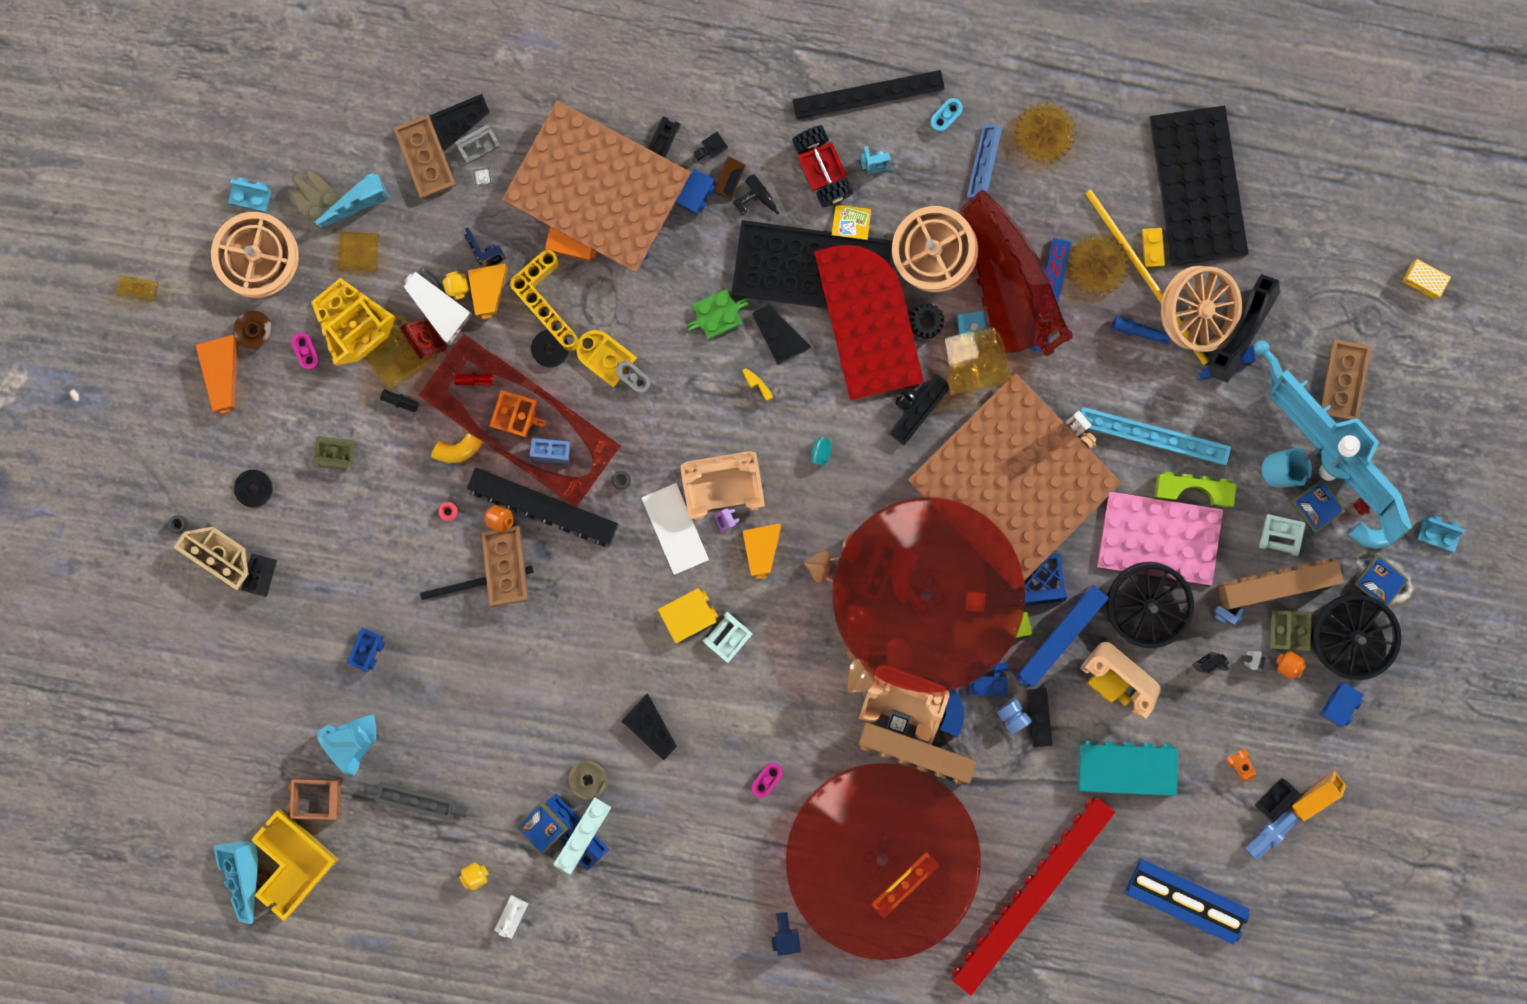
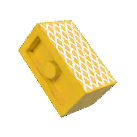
[1402,259,1451,300]

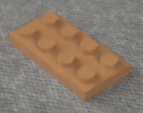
[393,114,457,199]
[1320,339,1372,420]
[481,526,529,608]

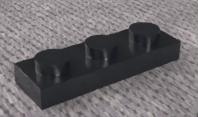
[1027,688,1053,748]

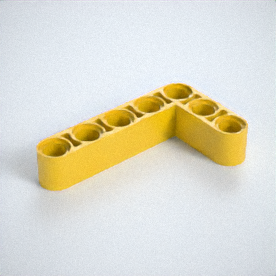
[510,250,579,351]

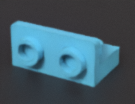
[860,146,891,175]
[228,178,272,213]
[1416,515,1465,553]

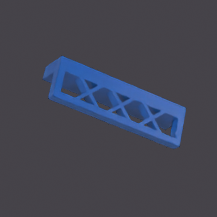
[545,794,609,871]

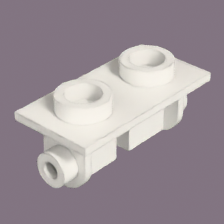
[494,895,529,939]

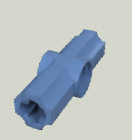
[1244,809,1299,861]

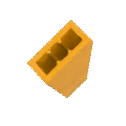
[468,264,508,320]
[743,524,781,579]
[1292,770,1346,821]

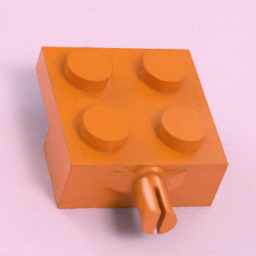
[490,390,546,438]

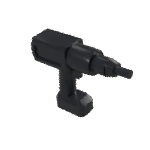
[733,174,780,215]

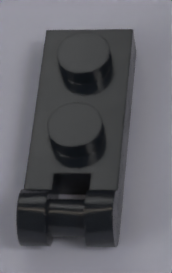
[648,116,681,158]

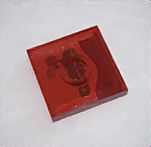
[400,317,447,360]

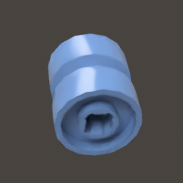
[996,698,1032,735]

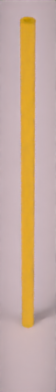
[1085,189,1209,365]

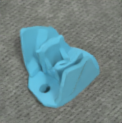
[317,714,377,777]

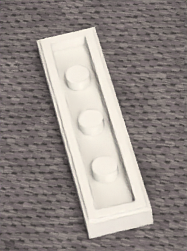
[1065,411,1092,437]

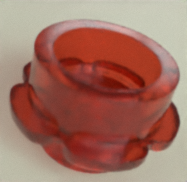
[1353,498,1370,516]

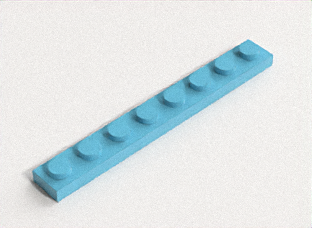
[1081,407,1231,466]

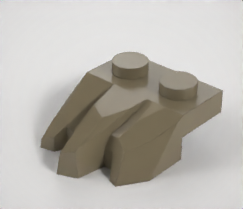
[288,169,341,225]

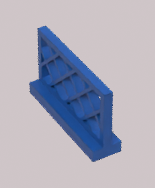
[983,554,1067,610]

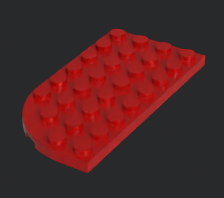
[814,245,924,400]

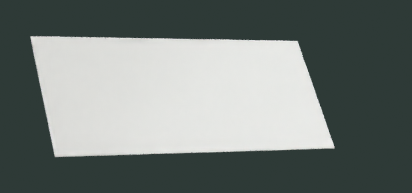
[641,483,709,575]

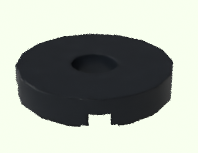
[531,330,569,368]
[234,470,273,508]

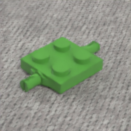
[686,289,749,340]

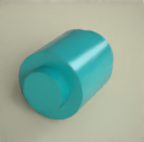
[810,437,833,466]

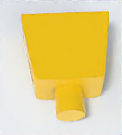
[1085,669,1132,706]

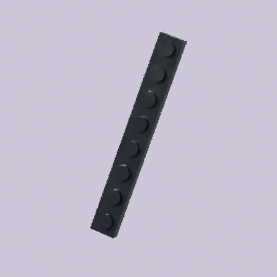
[793,70,945,119]

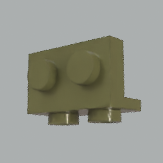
[312,436,355,470]

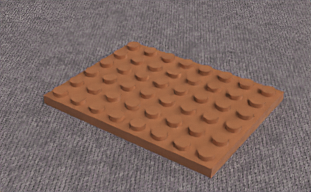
[502,100,691,273]

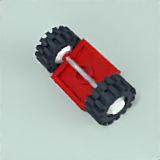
[792,125,853,208]

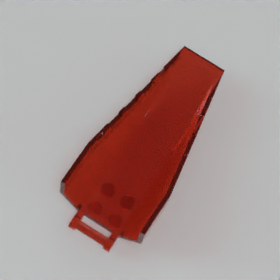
[960,190,1073,356]

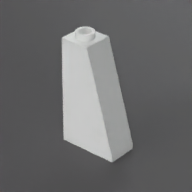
[404,272,472,345]

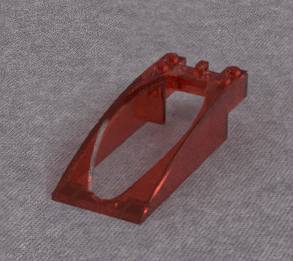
[418,333,621,508]

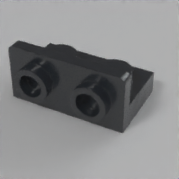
[1192,652,1229,673]

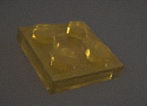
[338,232,379,272]

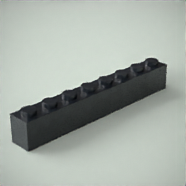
[466,467,619,547]

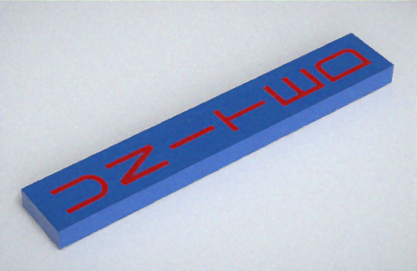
[1028,238,1072,353]

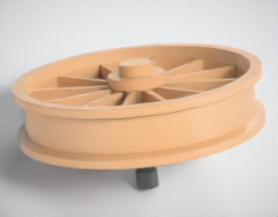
[1161,266,1242,352]

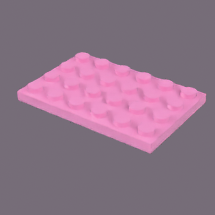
[1097,492,1223,586]

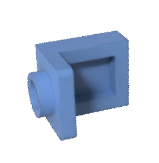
[1212,606,1245,625]

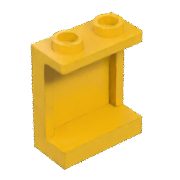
[658,588,718,644]

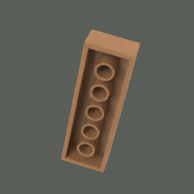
[1217,558,1344,610]
[858,722,977,786]

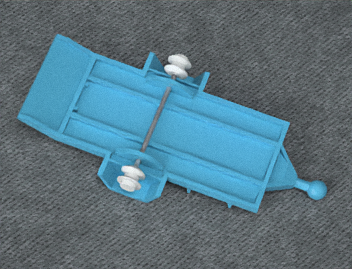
[1254,340,1412,545]

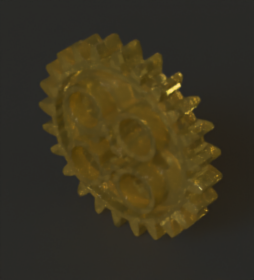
[1014,101,1076,164]
[1067,233,1130,296]

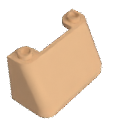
[681,451,765,520]
[1079,642,1161,719]
[859,665,949,745]

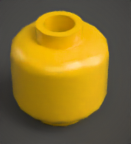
[442,271,470,300]
[459,862,489,891]

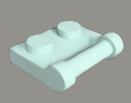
[1259,514,1305,556]
[702,611,753,663]

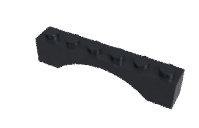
[1208,274,1280,383]

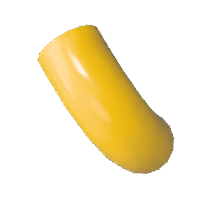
[431,433,483,464]

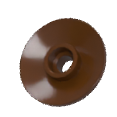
[234,310,272,349]

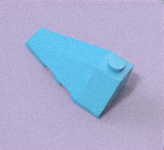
[315,173,390,228]
[213,841,258,924]

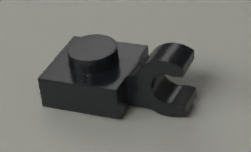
[694,131,728,161]

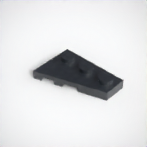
[752,305,811,365]
[621,693,677,761]

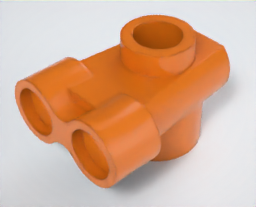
[1226,749,1257,782]

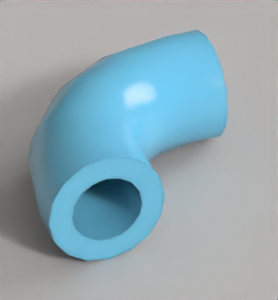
[1348,522,1391,549]

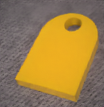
[576,330,637,388]

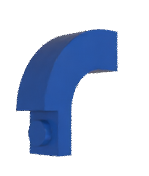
[924,676,964,737]

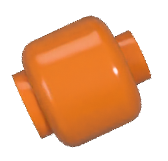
[484,505,513,533]
[1276,651,1306,680]

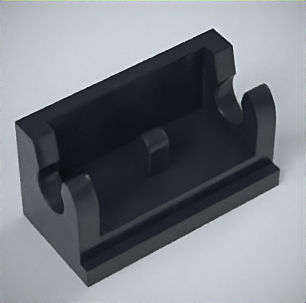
[241,553,277,597]
[1255,778,1300,822]

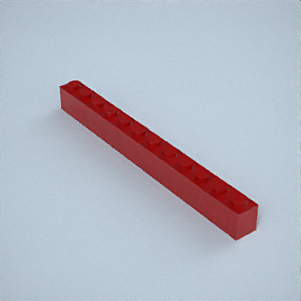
[951,797,1116,996]

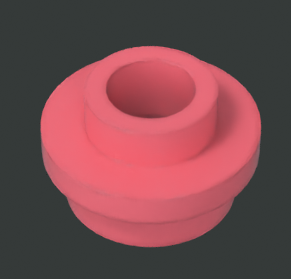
[438,502,458,521]

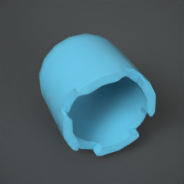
[1261,448,1312,488]

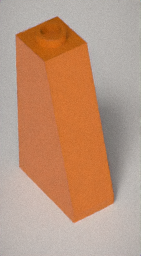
[196,335,238,415]

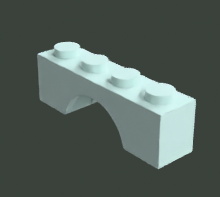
[553,798,611,876]

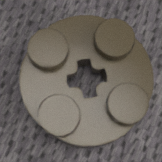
[569,761,607,799]

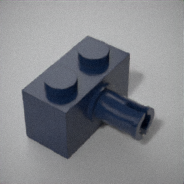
[772,912,801,956]

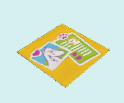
[832,204,871,240]

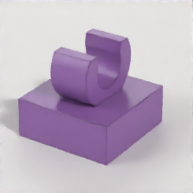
[714,508,739,533]

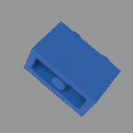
[676,169,716,216]
[1319,682,1363,727]

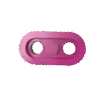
[292,333,319,370]
[752,763,783,798]

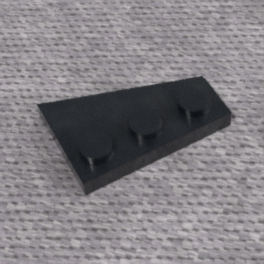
[429,94,490,151]

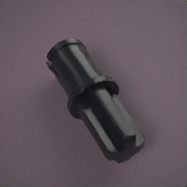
[380,389,419,413]

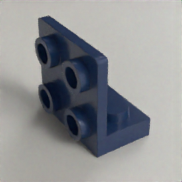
[464,227,507,267]

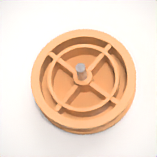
[892,206,978,293]
[211,212,299,298]

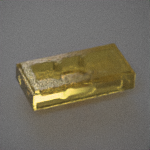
[116,275,159,301]

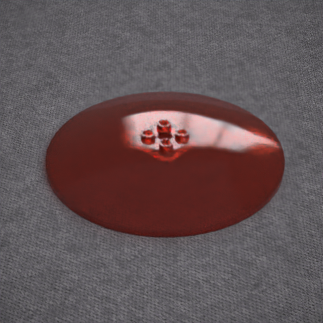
[832,497,1025,692]
[786,763,981,960]

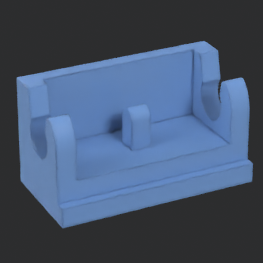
[530,438,571,466]

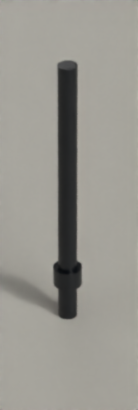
[420,565,534,600]

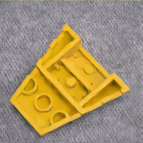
[311,278,395,366]

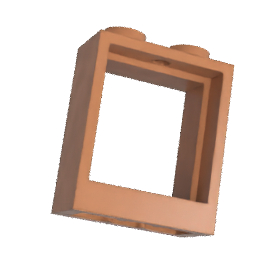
[287,779,341,820]

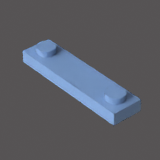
[967,124,1002,200]

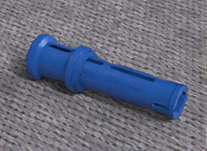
[1111,315,1170,344]

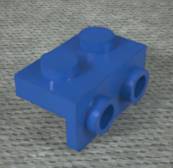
[346,628,385,672]

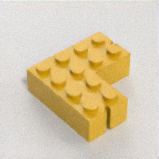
[252,809,340,921]

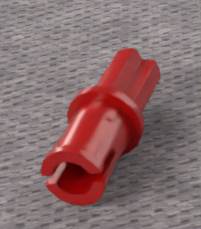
[455,372,493,387]

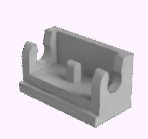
[455,124,500,164]

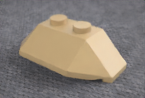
[173,527,249,591]

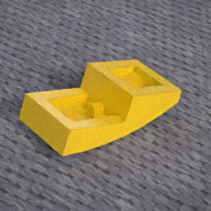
[742,368,773,403]

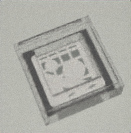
[471,165,493,188]

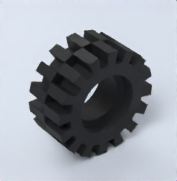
[910,303,945,339]

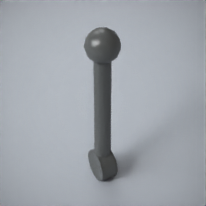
[418,268,445,293]

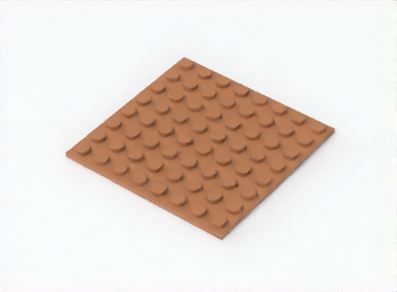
[908,373,1122,590]

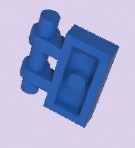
[969,661,1008,696]

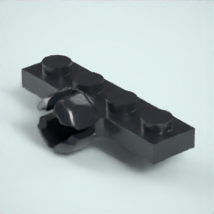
[888,374,952,446]

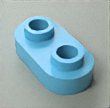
[930,98,963,132]

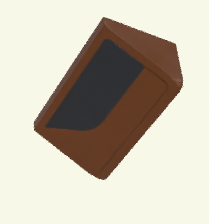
[714,156,746,200]

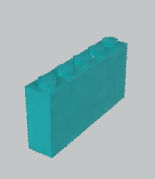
[1077,740,1178,796]

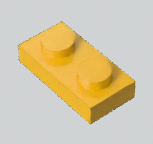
[1142,228,1165,268]

